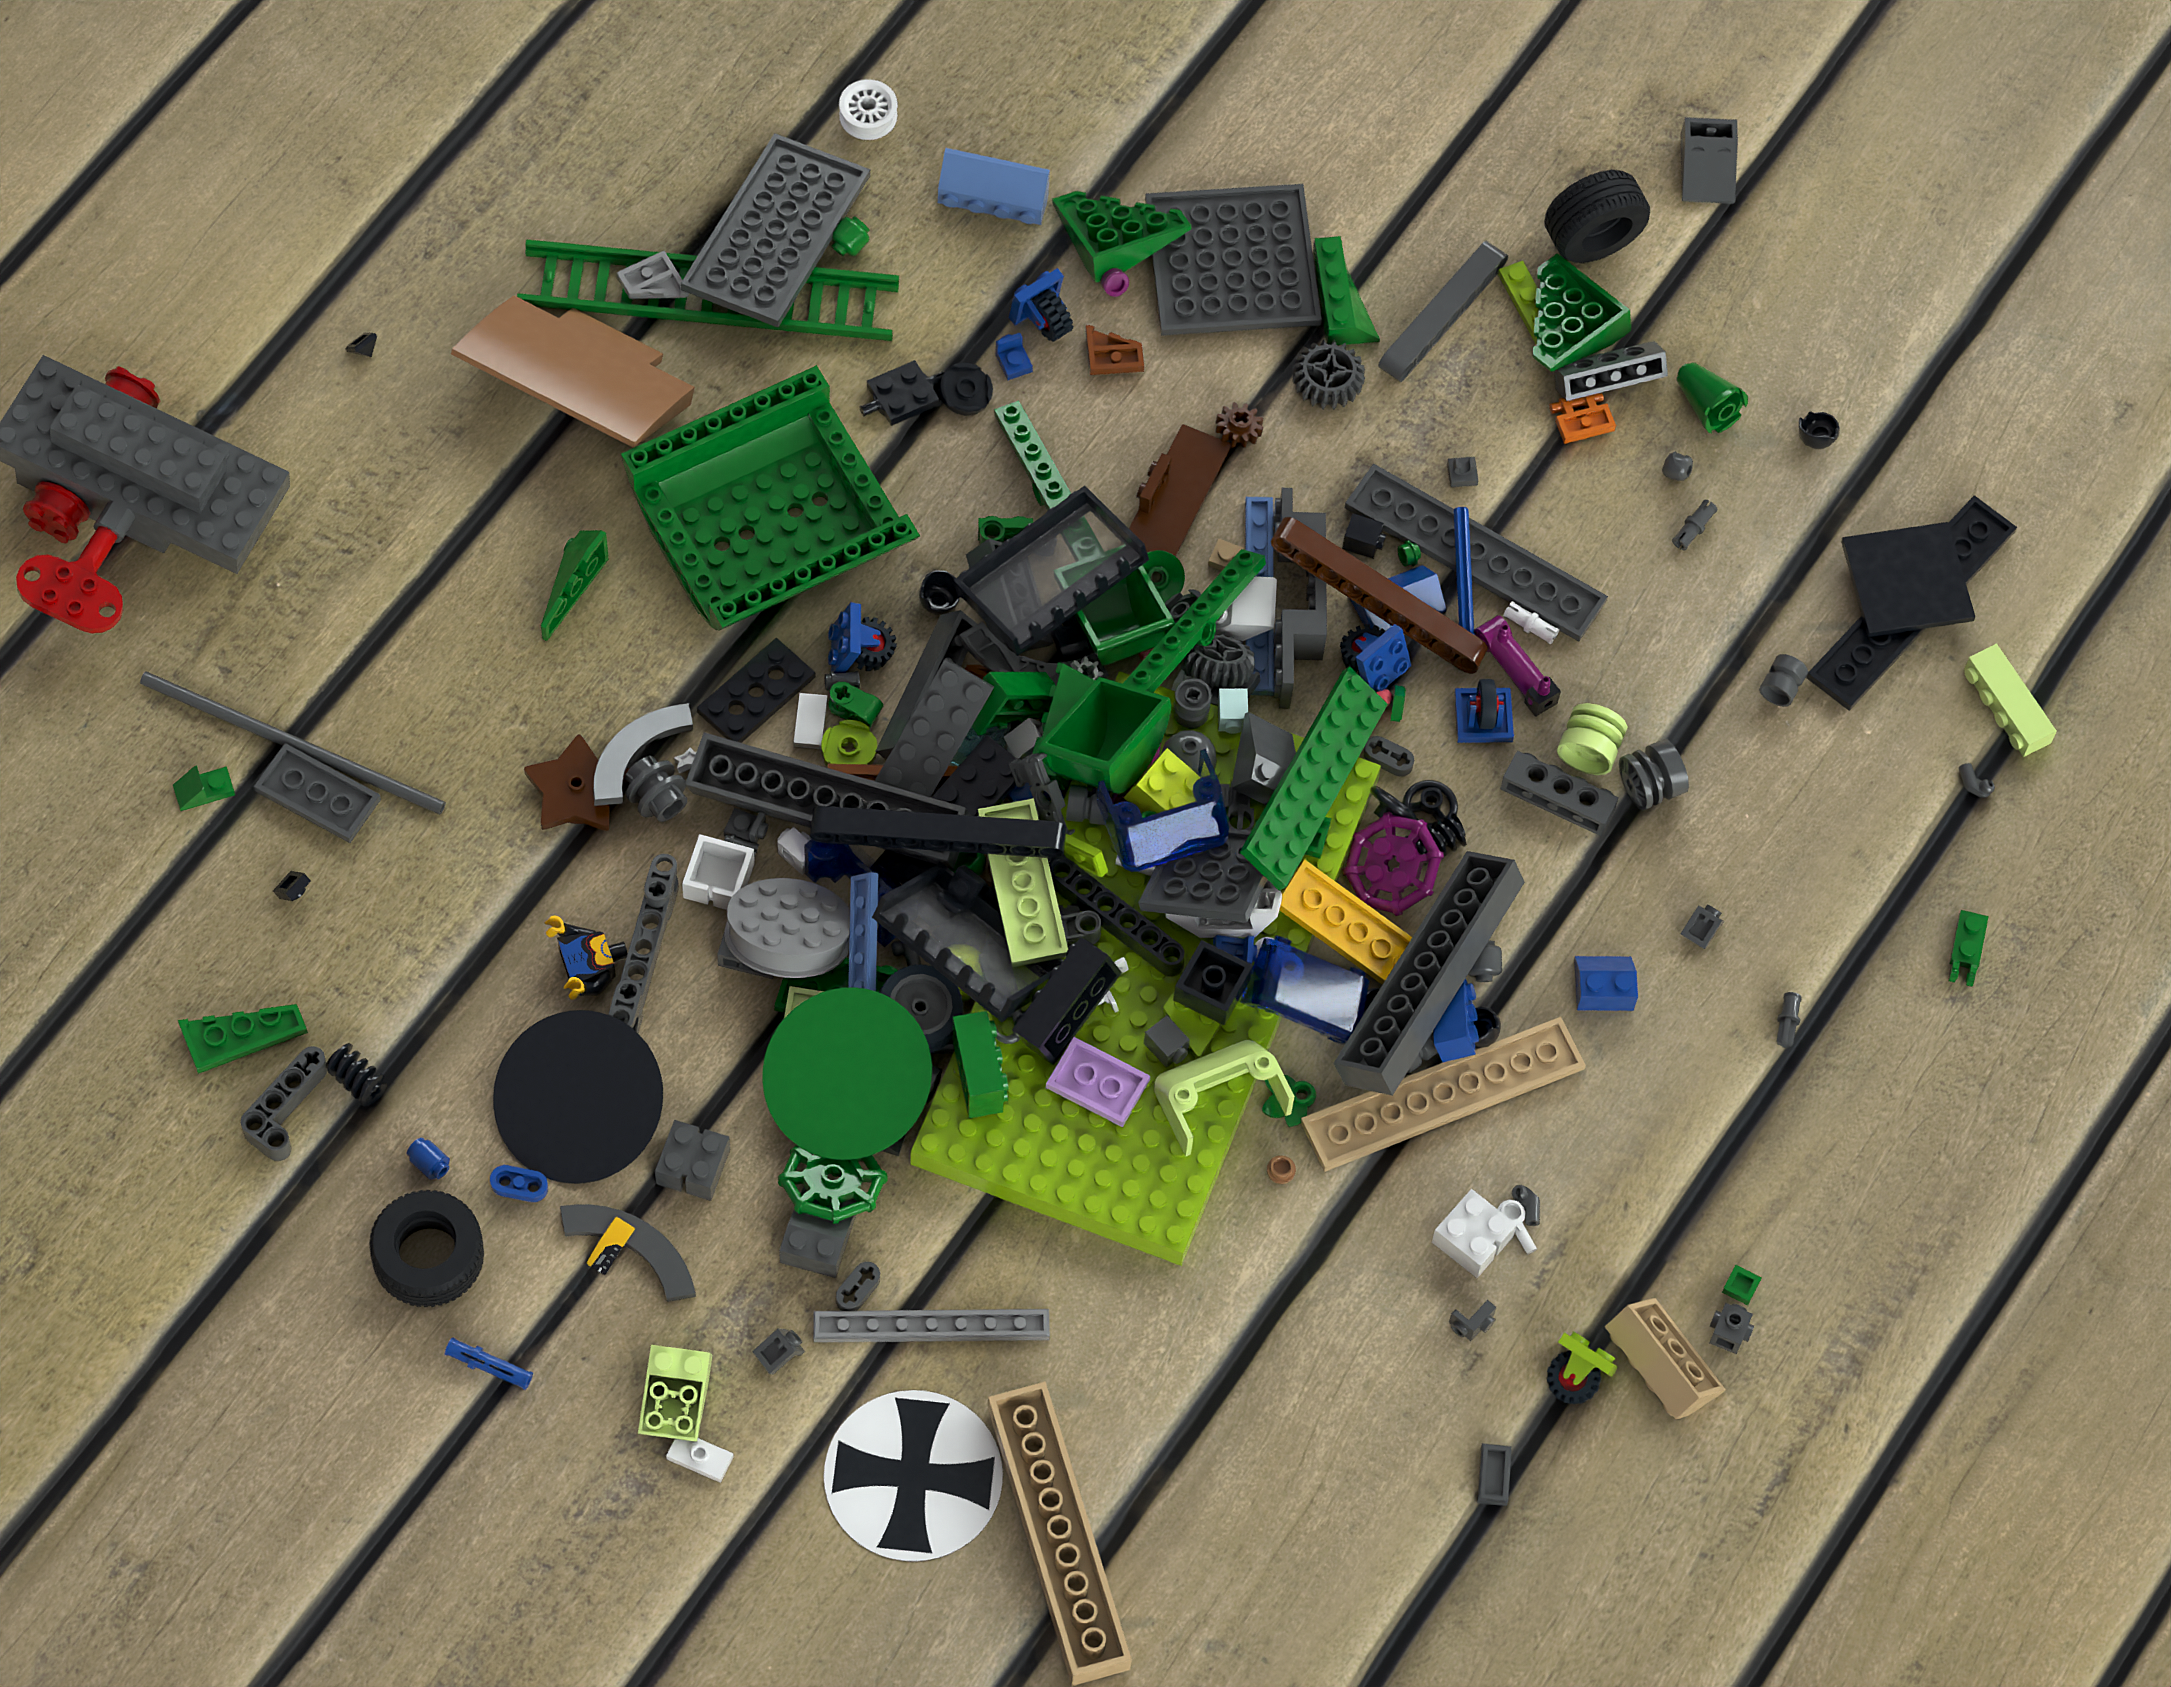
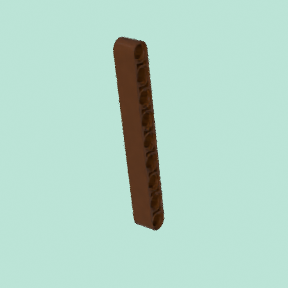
[1271,517,1488,674]

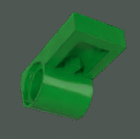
[978,516,1033,545]

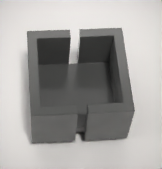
[655,1120,730,1201]

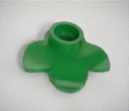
[1262,1075,1316,1127]

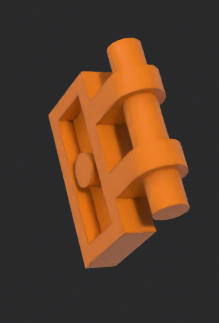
[1549,392,1616,444]

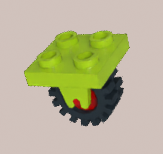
[1546,1331,1618,1404]

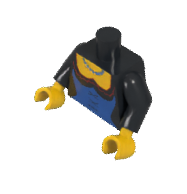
[545,916,628,1000]

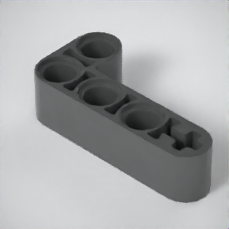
[240,1046,328,1161]

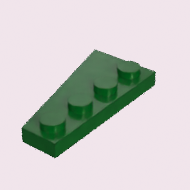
[178,1004,308,1074]

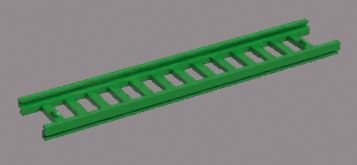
[517,239,899,341]

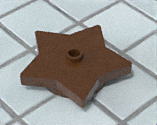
[524,734,629,831]

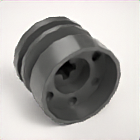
[1619,739,1689,811]

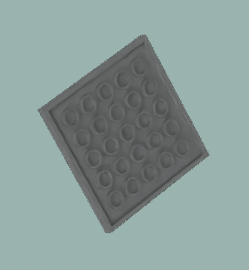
[1145,184,1321,336]

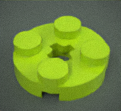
[821,720,877,767]

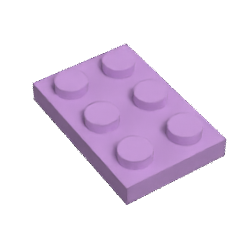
[1046,1037,1150,1127]

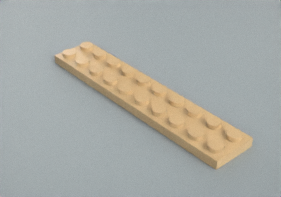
[1301,1017,1586,1172]

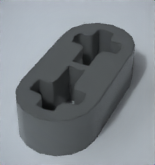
[1363,736,1414,777]
[836,1262,880,1311]

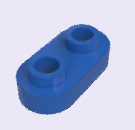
[490,1165,548,1202]

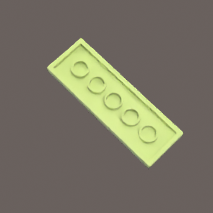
[978,798,1068,967]

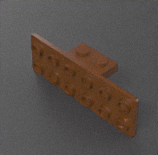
[1120,424,1231,573]

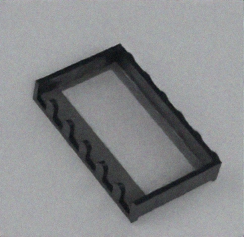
[953,485,1149,656]
[872,863,1064,1022]

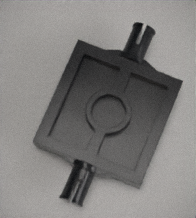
[859,360,944,426]

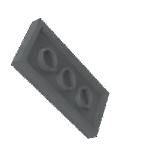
[254,743,381,843]

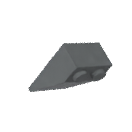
[1231,712,1296,805]
[779,1186,857,1278]

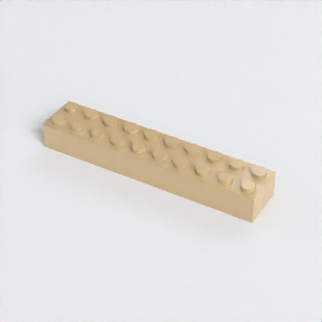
[988,1381,1132,1686]

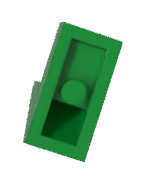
[173,766,235,811]

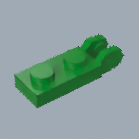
[1948,910,1989,987]

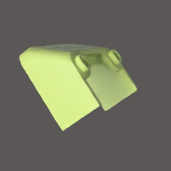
[1154,1040,1294,1157]

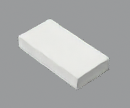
[794,693,827,749]

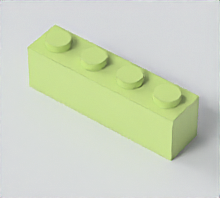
[1964,644,2057,757]

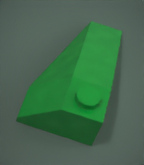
[541,530,609,641]

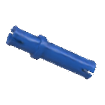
[444,1338,533,1390]

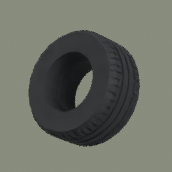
[1544,170,1650,263]
[369,1190,484,1307]

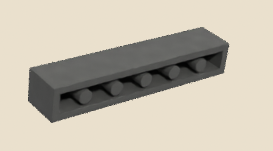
[875,610,977,760]

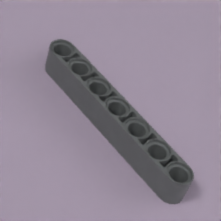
[1378,241,1509,382]

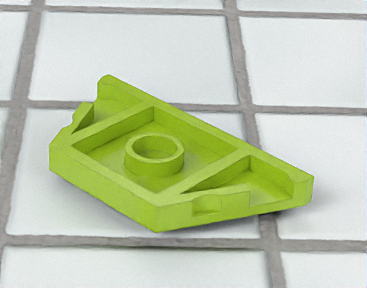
[1163,968,1255,1059]

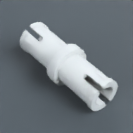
[1503,601,1559,644]

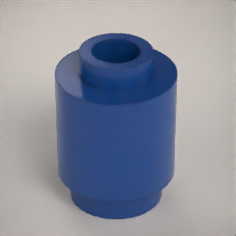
[407,1137,450,1180]

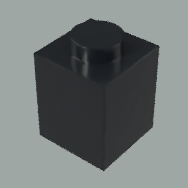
[1342,514,1386,559]

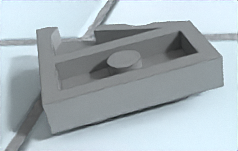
[617,251,689,299]

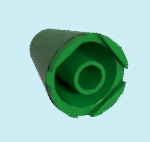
[1677,362,1748,433]

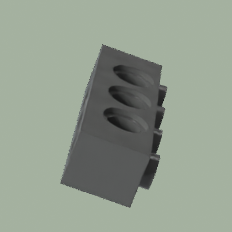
[1554,341,1668,401]
[1500,750,1619,836]

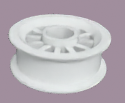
[839,79,897,140]

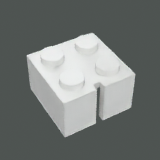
[682,834,755,910]
[1432,1189,1517,1278]

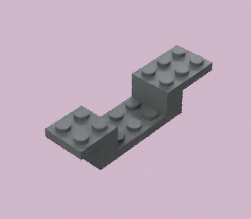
[1273,488,1327,709]

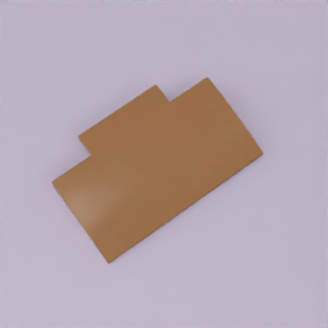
[451,295,695,448]

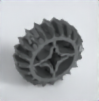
[1292,340,1365,410]
[1180,634,1255,689]

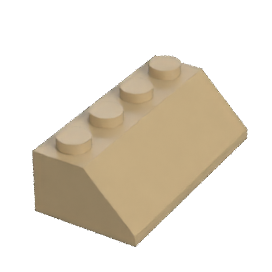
[1605,1298,1726,1419]

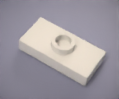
[666,1438,733,1483]

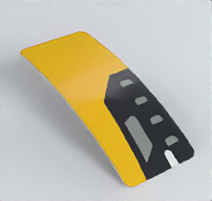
[587,1217,635,1275]

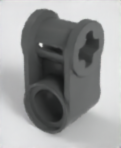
[1060,911,1101,949]

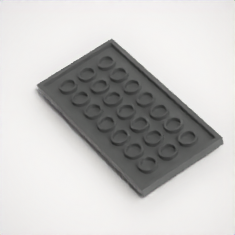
[681,133,870,327]

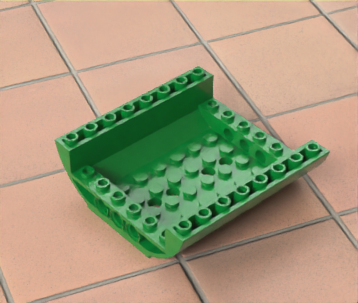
[621,365,920,631]

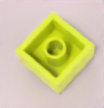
[1124,748,1210,835]

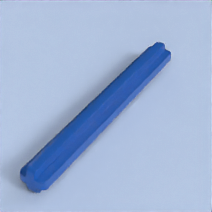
[1454,507,1474,634]

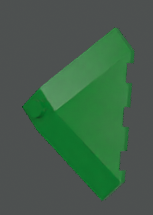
[1052,191,1192,283]
[1533,253,1631,372]

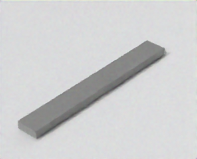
[813,1309,1050,1342]

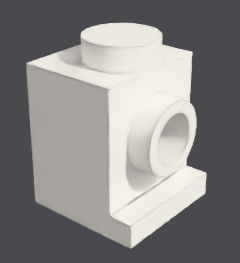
[778,827,822,875]

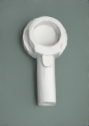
[1498,1200,1537,1255]

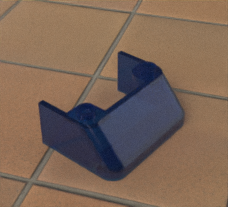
[1096,749,1229,872]

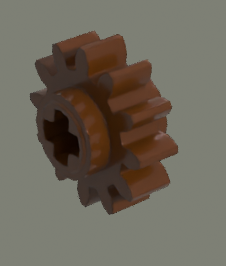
[1215,402,1264,448]

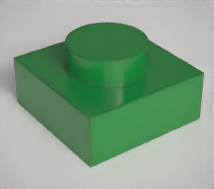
[1722,1265,1762,1306]

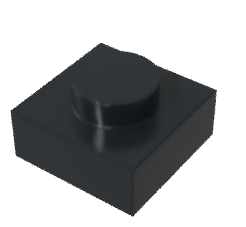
[273,871,311,901]

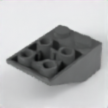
[1680,117,1738,204]

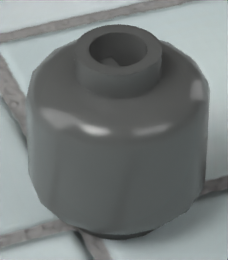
[1468,940,1502,982]

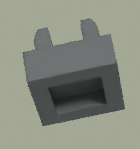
[1447,456,1479,487]

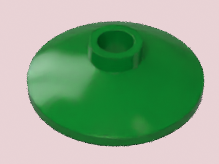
[1143,550,1185,602]

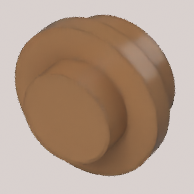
[1267,1155,1296,1184]

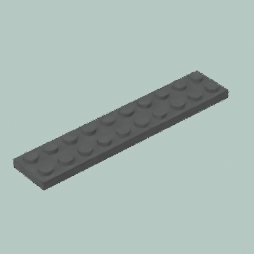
[1344,463,1608,642]

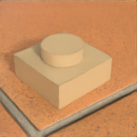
[1208,539,1244,571]

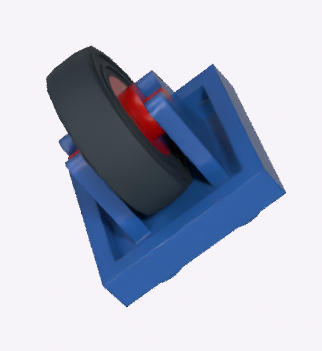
[1454,679,1514,743]

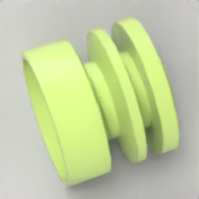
[1557,703,1628,775]

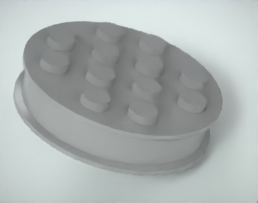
[724,878,850,978]

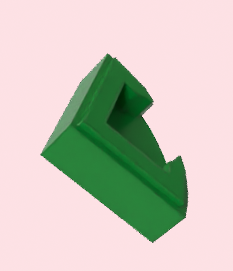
[1390,685,1406,722]

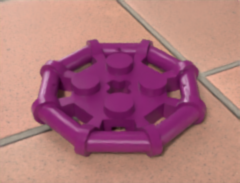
[1342,812,1444,916]

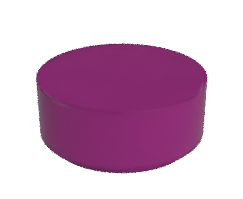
[1101,268,1129,297]

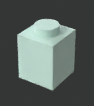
[1218,689,1248,734]

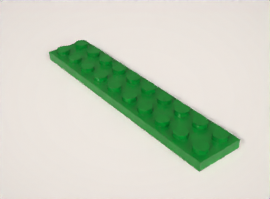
[1240,666,1388,891]

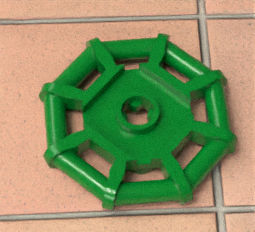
[778,1145,888,1224]

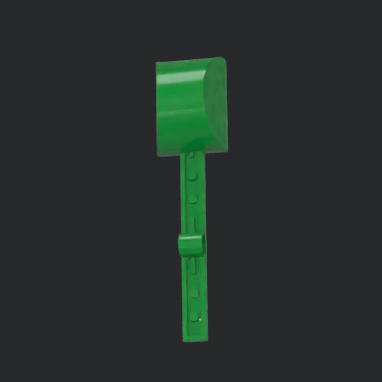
[994,400,1175,666]
[1038,549,1266,794]

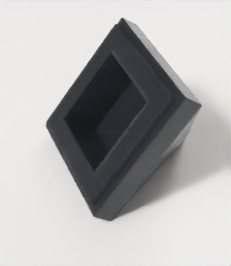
[345,333,377,357]

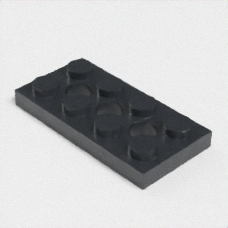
[697,637,816,743]

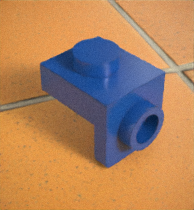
[1213,935,1257,964]

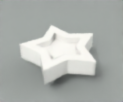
[674,748,696,773]

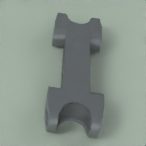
[608,854,679,1034]

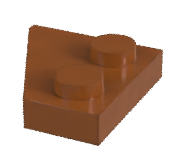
[1085,325,1144,375]

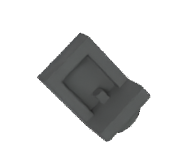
[1449,1300,1496,1341]

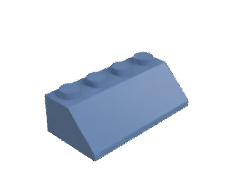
[938,148,1050,225]

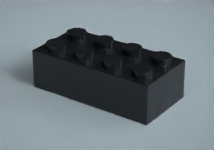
[1012,937,1122,1065]

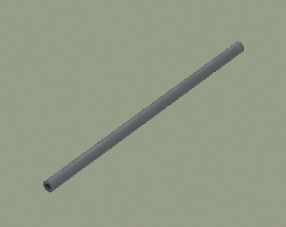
[140,671,446,815]

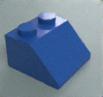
[1574,956,1638,1011]

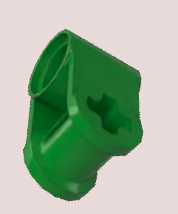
[828,682,884,728]

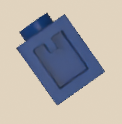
[995,333,1033,380]

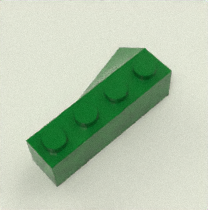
[1313,236,1380,346]
[1032,662,1095,791]

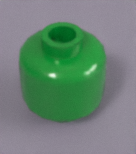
[831,216,870,256]

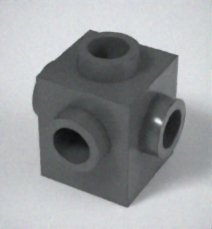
[1709,1303,1754,1354]

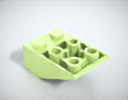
[638,1345,712,1442]

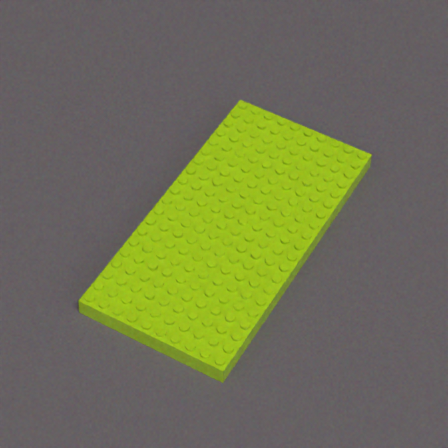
[910,671,1381,1266]

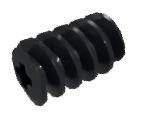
[1405,813,1467,866]
[326,1043,388,1106]

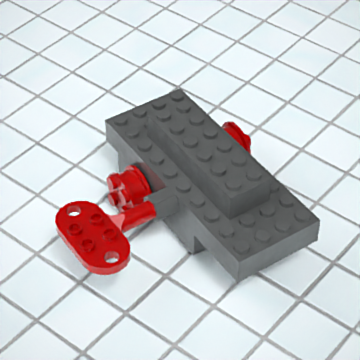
[0,355,290,634]

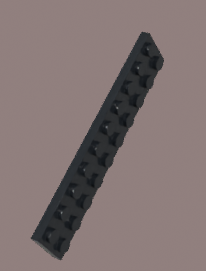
[1806,495,2017,711]

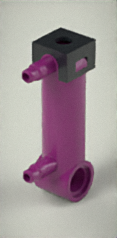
[1474,615,1561,717]

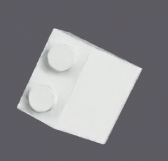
[1215,576,1277,641]

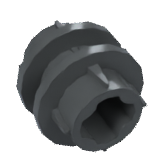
[625,756,688,822]

